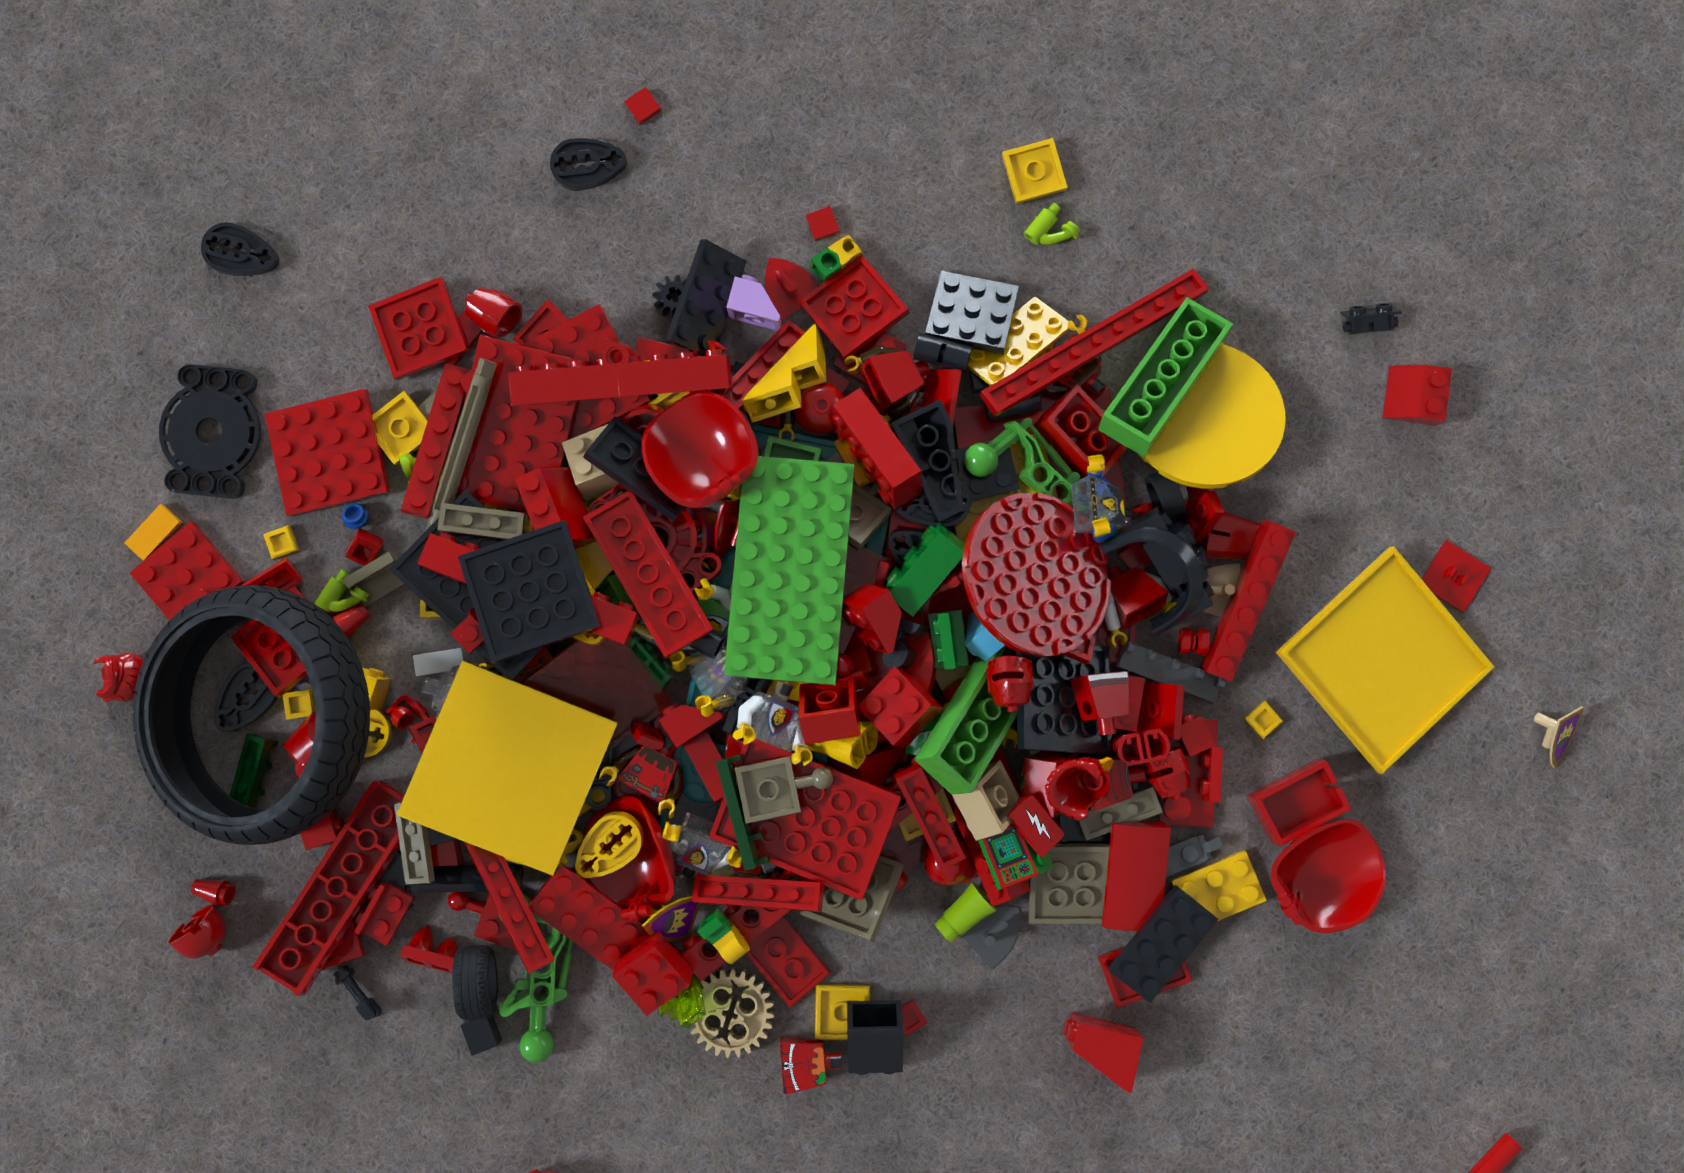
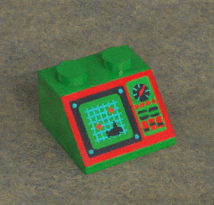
[978,824,1055,890]

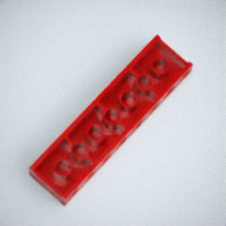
[252,780,405,996]

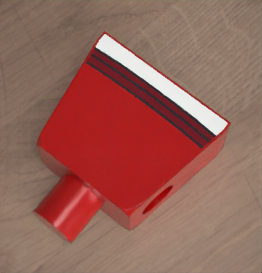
[1070,671,1129,736]

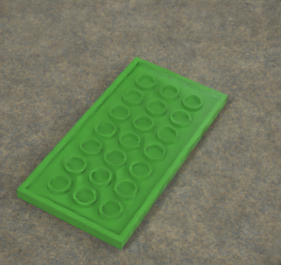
[724,456,855,685]

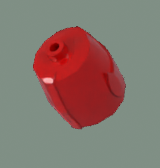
[465,287,522,338]
[986,656,1034,712]
[1142,747,1191,800]

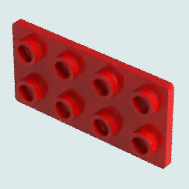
[1159,719,1223,827]

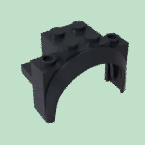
[1100,507,1215,637]

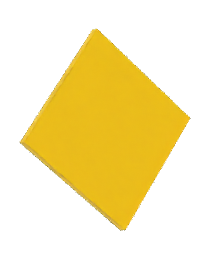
[1276,546,1495,774]
[397,660,618,876]

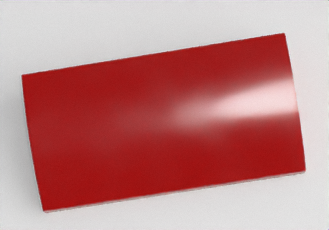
[1102,821,1171,931]

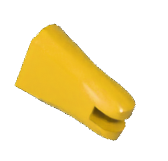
[805,721,879,769]

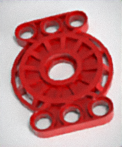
[589,483,722,594]

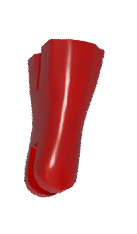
[1199,512,1261,560]
[1112,729,1170,766]

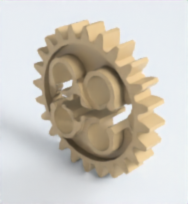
[686,967,775,1058]

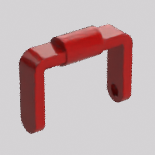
[384,695,430,744]

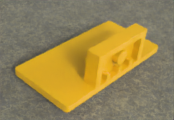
[967,297,1070,386]

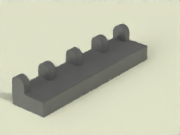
[1115,641,1226,703]

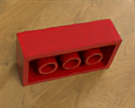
[832,388,922,510]

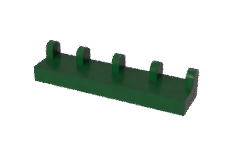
[229,733,279,808]
[716,754,770,871]

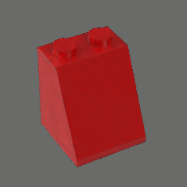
[1063,1012,1144,1093]

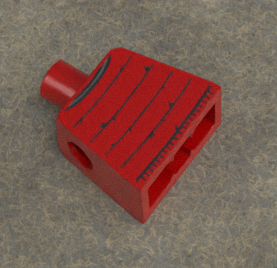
[1079,756,1146,811]

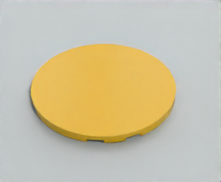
[1137,344,1286,489]

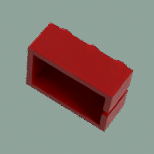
[1246,759,1352,847]

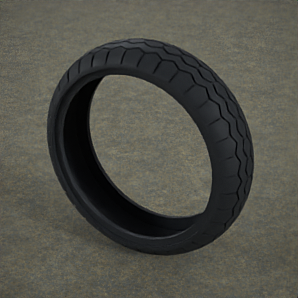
[133,585,370,845]

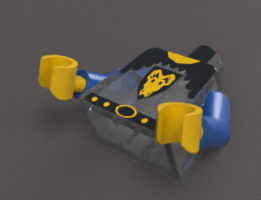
[1071,455,1132,543]

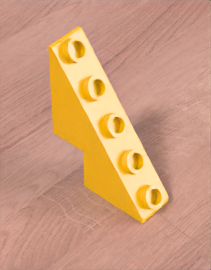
[742,324,826,423]

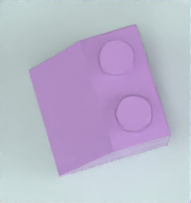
[726,275,782,331]

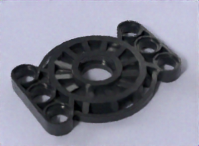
[159,364,261,499]

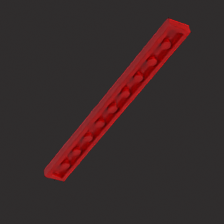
[980,268,1209,417]
[409,715,555,974]

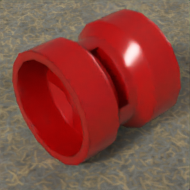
[1178,627,1210,655]

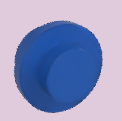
[342,503,369,529]

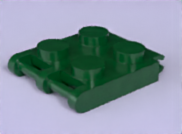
[622,635,674,694]

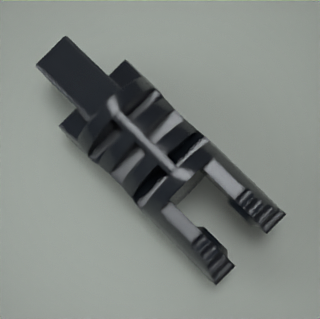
[722,678,774,736]

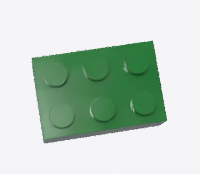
[886,522,965,617]

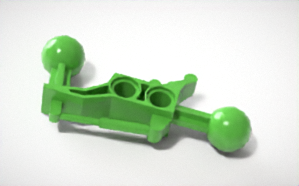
[964,418,1110,532]
[497,894,573,1063]

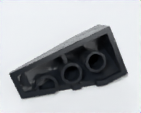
[889,400,964,522]

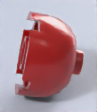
[794,382,844,436]
[168,905,226,959]

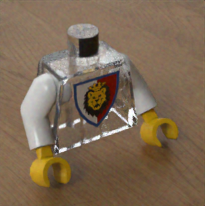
[733,681,813,766]
[662,812,742,878]

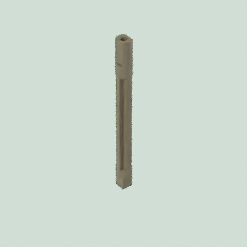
[425,358,497,531]

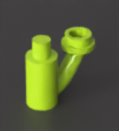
[1023,203,1080,245]
[315,569,370,613]

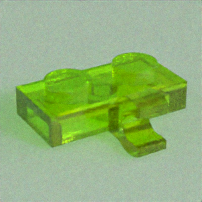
[658,973,706,1029]

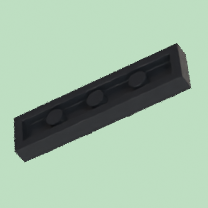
[411,864,524,892]

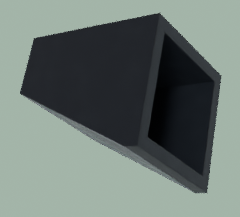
[847,1000,903,1075]

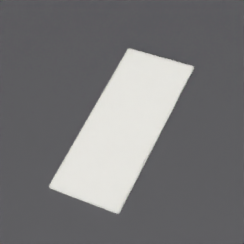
[413,648,463,676]

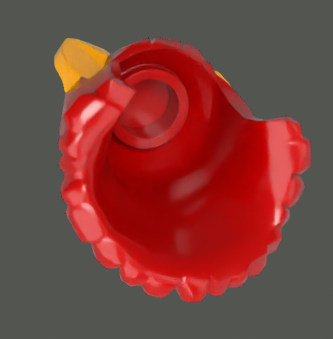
[1045,757,1114,821]

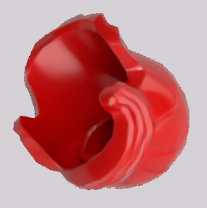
[94,653,144,703]
[924,838,979,886]

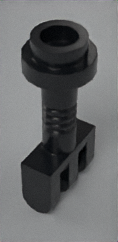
[333,965,382,1020]

